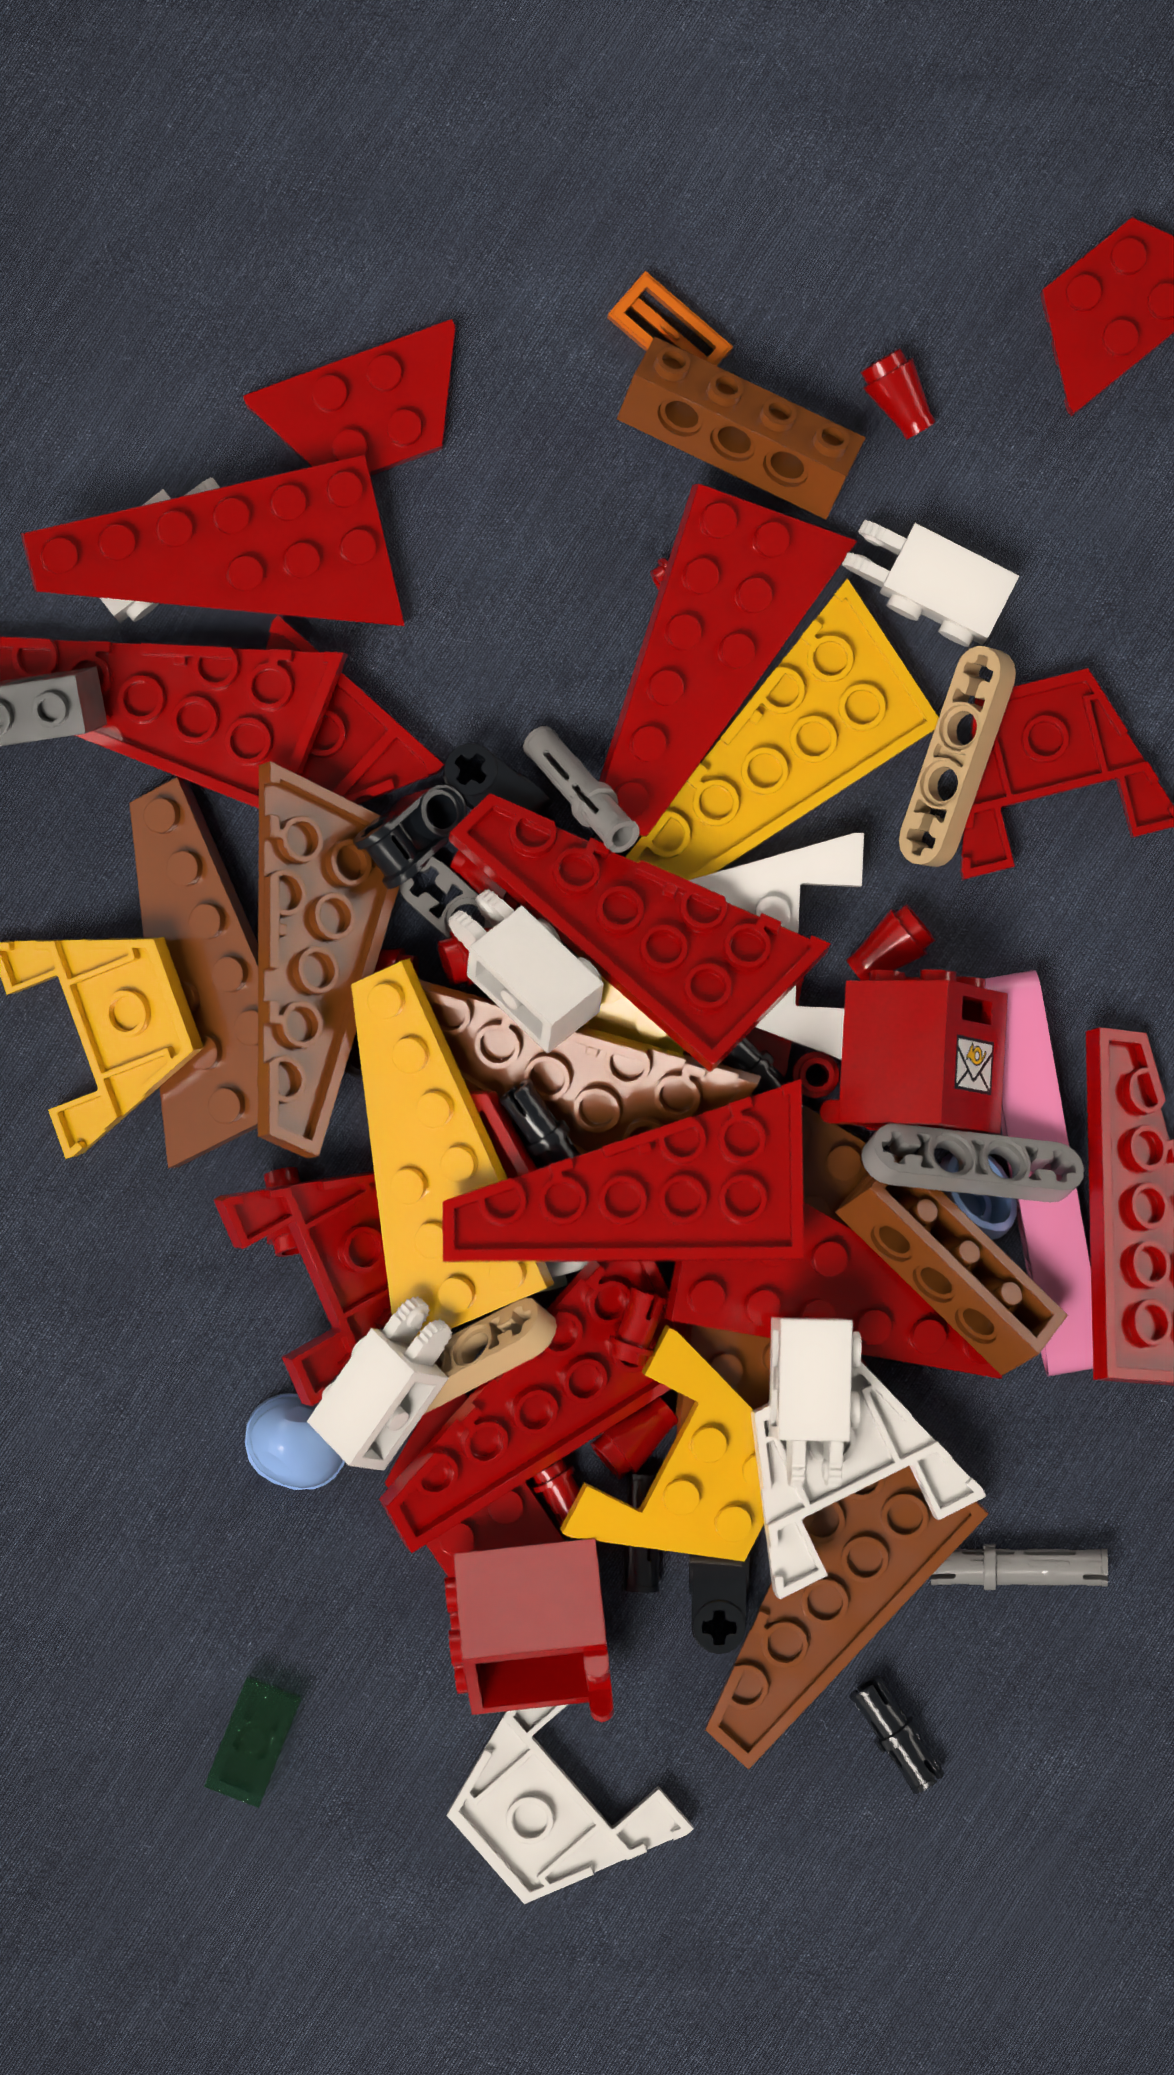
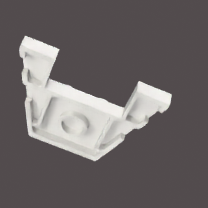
[688,833,864,1060]
[750,1362,986,1599]
[447,1705,693,1904]

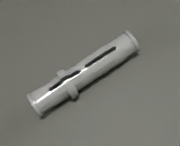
[523,726,640,853]
[931,1544,1108,1590]

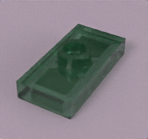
[204,1675,302,1808]

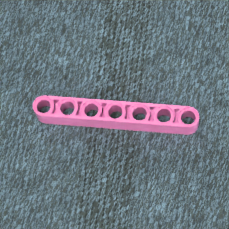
[985,970,1093,1377]

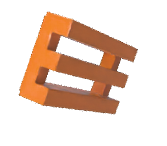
[607,271,733,366]

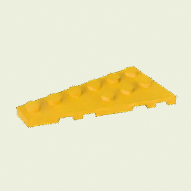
[626,578,939,880]
[351,958,555,1341]

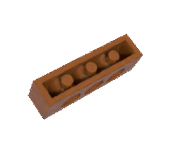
[617,337,866,520]
[835,1155,1068,1376]

